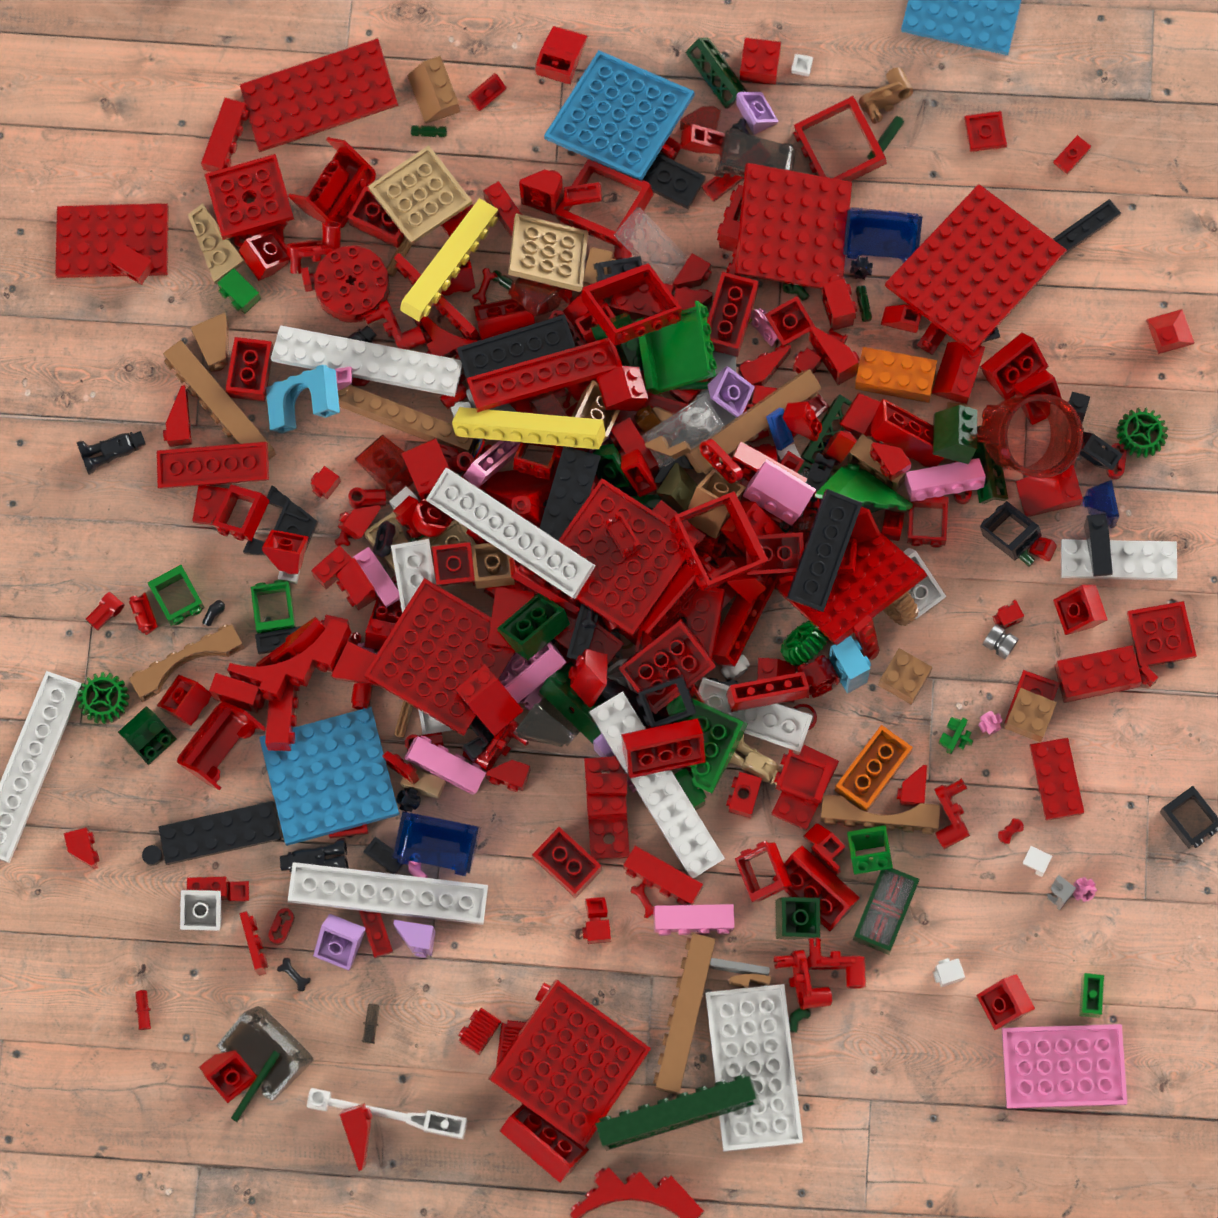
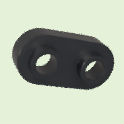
[373,520,396,558]

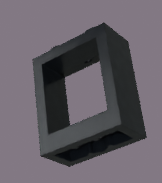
[1068,431,1123,470]
[980,501,1042,561]
[636,674,696,728]
[1160,786,1218,849]

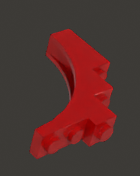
[413,316,477,360]
[227,619,352,701]
[570,1167,704,1218]

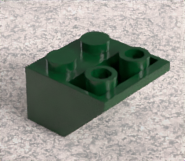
[118,706,177,765]

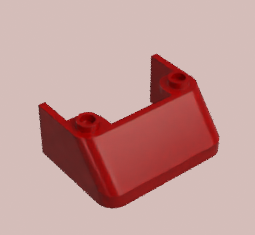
[288,137,376,229]
[177,702,266,791]

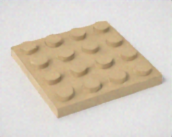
[368,145,472,245]
[508,213,588,292]

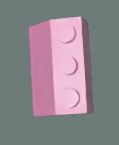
[743,460,816,526]

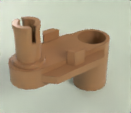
[858,67,913,124]

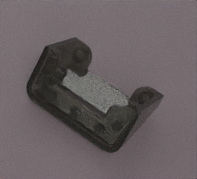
[714,128,796,178]
[513,697,580,747]
[216,1006,313,1101]

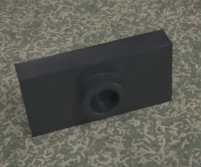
[363,836,406,874]

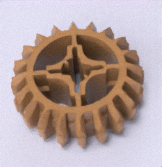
[883,592,919,626]

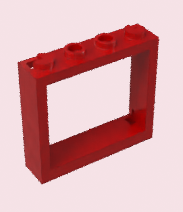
[792,96,887,182]
[554,159,654,249]
[582,263,682,346]
[669,491,769,591]

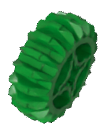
[1116,407,1168,458]
[780,620,829,666]
[77,672,130,724]

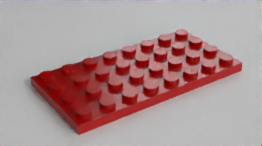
[239,38,399,152]

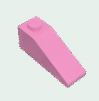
[353,547,400,608]

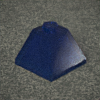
[1083,480,1120,528]

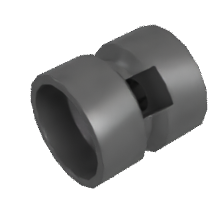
[982,624,1019,659]

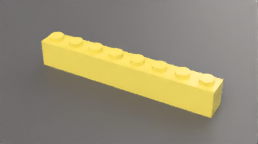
[400,198,498,321]
[452,407,606,449]

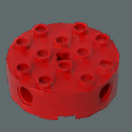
[314,246,390,323]

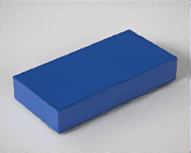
[766,408,794,451]

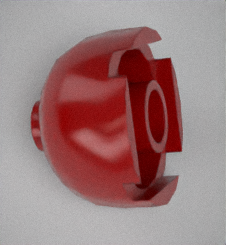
[412,499,452,537]

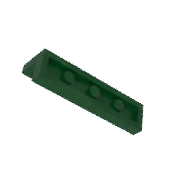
[685,37,748,109]
[801,394,852,470]
[971,426,1008,504]

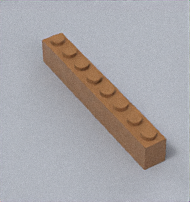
[163,340,276,461]
[685,369,822,474]
[338,385,477,454]
[653,933,716,1095]

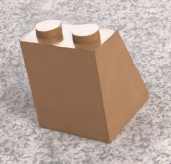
[687,468,746,539]

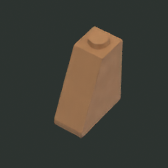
[191,312,229,372]

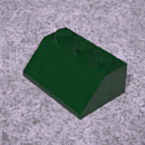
[591,313,643,371]
[933,405,977,464]
[497,593,570,660]

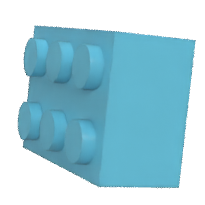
[828,636,871,694]

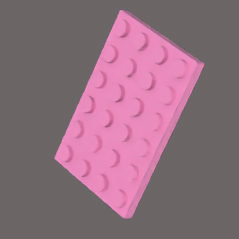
[1002,1024,1127,1109]

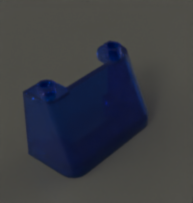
[843,207,923,263]
[393,811,482,876]

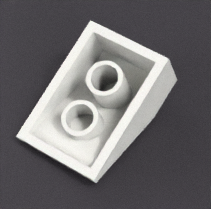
[904,548,946,619]

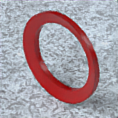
[793,704,817,730]

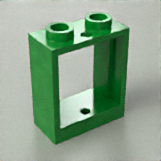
[147,565,205,626]
[251,580,296,634]
[847,825,893,875]

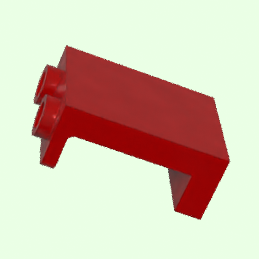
[774,750,834,805]

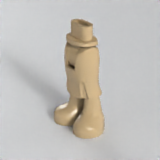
[728,734,783,785]

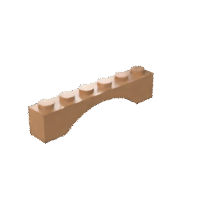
[129,624,244,702]
[820,794,940,834]

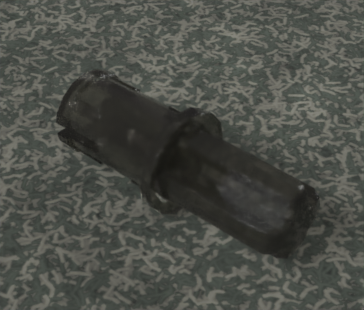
[362,1004,380,1044]

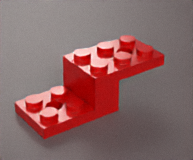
[717,184,743,276]
[584,756,630,860]

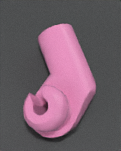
[408,854,428,878]

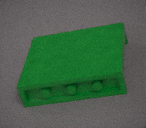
[636,301,717,395]

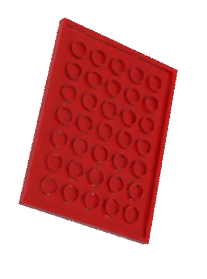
[885,184,1067,354]

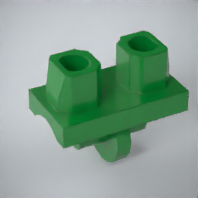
[939,717,973,754]

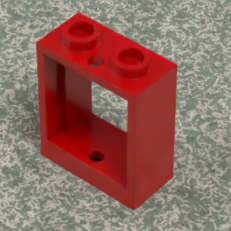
[513,442,560,480]
[212,484,270,541]
[907,496,949,548]
[209,673,265,713]
[734,841,793,902]

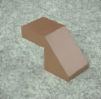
[645,436,692,459]

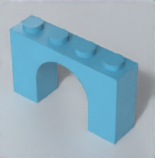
[266,365,340,434]

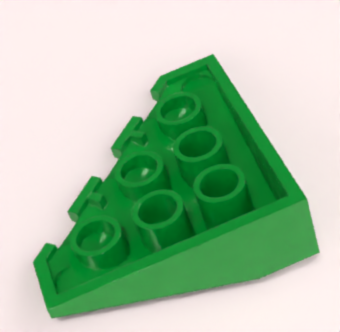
[815,463,913,511]
[666,695,748,793]

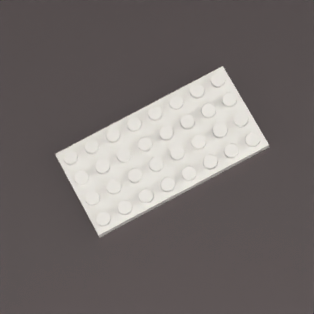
[706,984,803,1152]

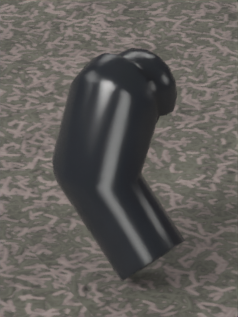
[202,600,225,626]

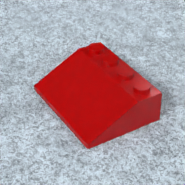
[619,618,716,714]

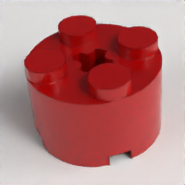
[797,655,840,698]

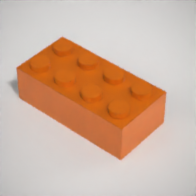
[855,347,937,403]
[834,725,913,812]

